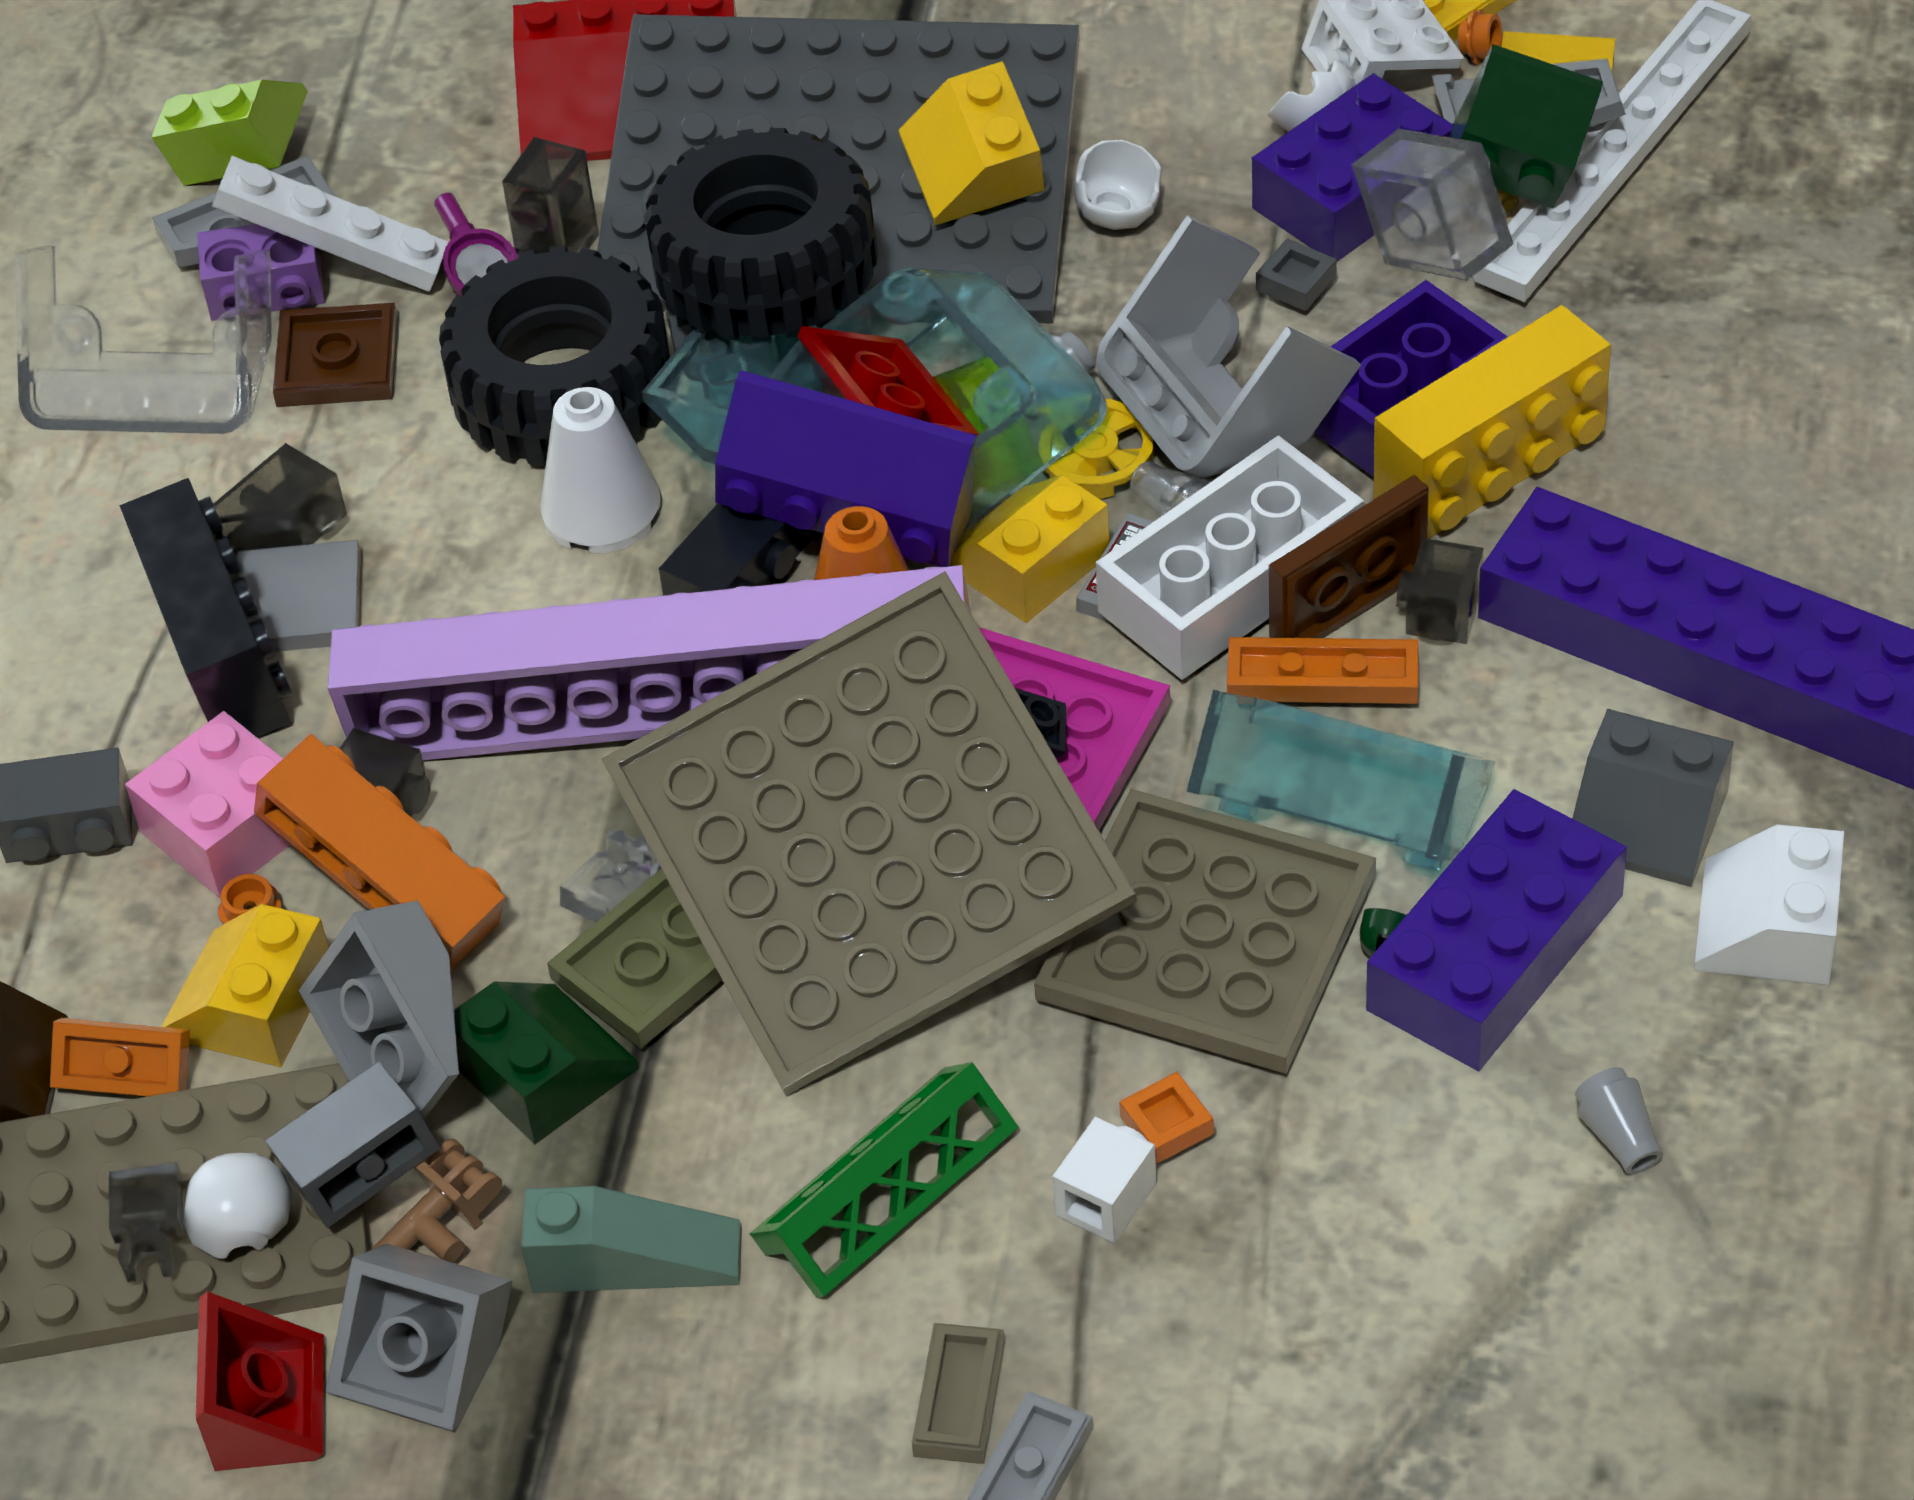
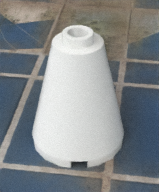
[540,387,661,554]

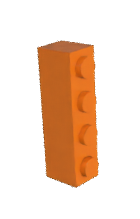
[254,733,505,972]

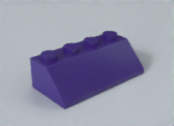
[715,370,976,567]

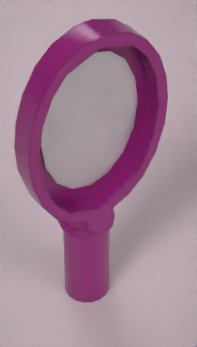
[434,193,517,296]

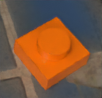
[1119,1072,1214,1164]

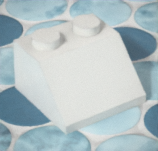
[1694,824,1844,985]

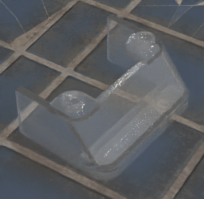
[14,246,272,434]

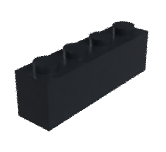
[658,504,823,596]

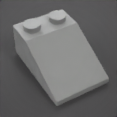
[298,900,459,1119]

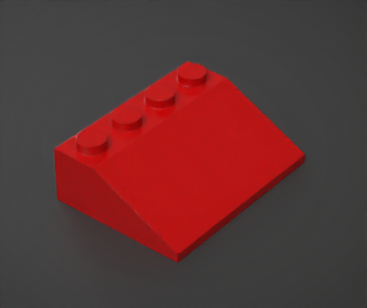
[513,0,737,167]

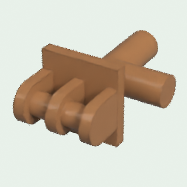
[370,1139,502,1262]

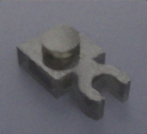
[108,1162,184,1282]

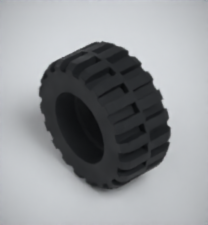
[644,128,878,342]
[439,246,672,467]

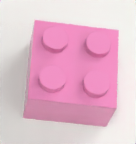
[125,711,291,898]

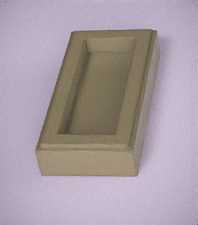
[912,1323,1005,1464]

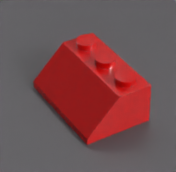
[798,326,980,442]

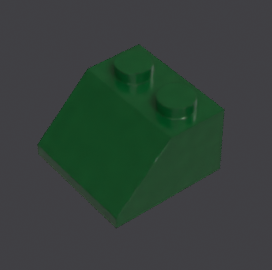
[1444,44,1603,208]
[454,981,639,1145]

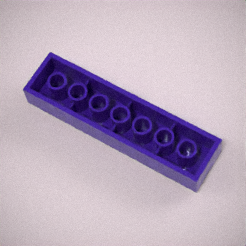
[1478,487,1914,790]

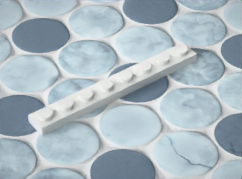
[1474,0,1751,302]

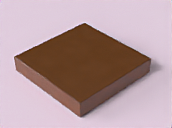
[273,303,398,407]

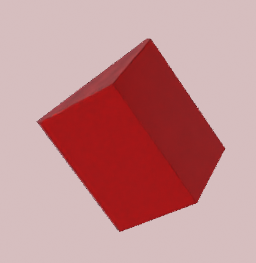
[196,1291,324,1471]

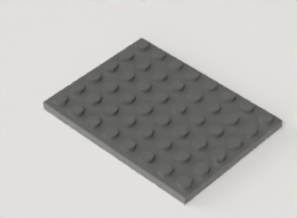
[597,14,1080,324]

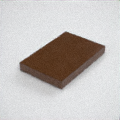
[1268,475,1429,638]

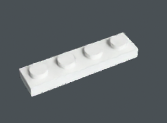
[212,156,448,292]

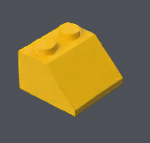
[898,61,1045,226]
[950,475,1110,623]
[161,904,329,1067]

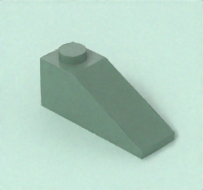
[521,1186,741,1293]

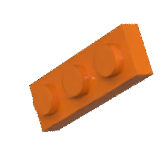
[1227,637,1419,704]

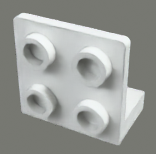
[1301,0,1464,85]

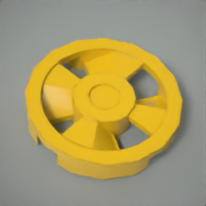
[1035,398,1155,499]

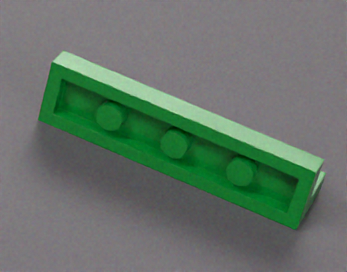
[749,1062,1019,1297]

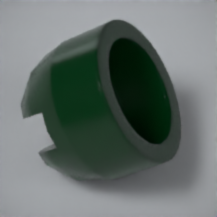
[1359,908,1406,957]

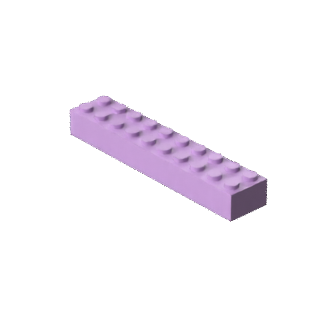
[328,565,972,767]

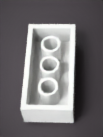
[1096,435,1364,680]

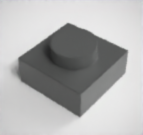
[1256,238,1337,311]

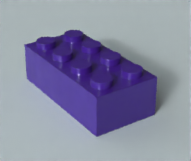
[1366,789,1627,1072]

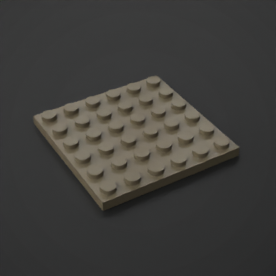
[602,571,1137,1096]

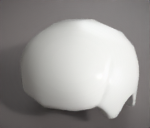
[1268,58,1355,132]
[1074,140,1161,230]
[183,1153,292,1259]

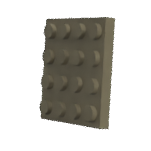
[1034,789,1376,1074]

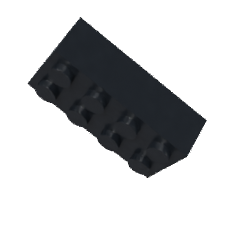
[119,477,293,737]

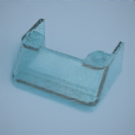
[822,268,1107,523]
[1186,690,1495,870]

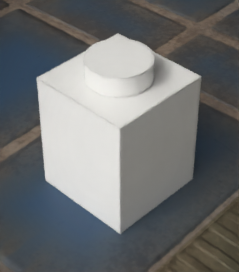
[1052,1117,1157,1244]

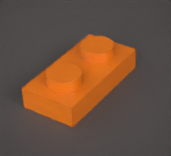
[50,1018,190,1096]

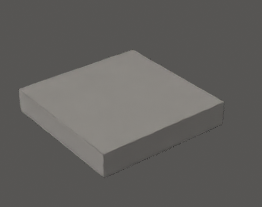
[236,540,361,652]

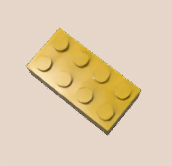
[1373,305,1611,540]

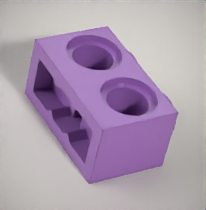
[197,224,325,321]

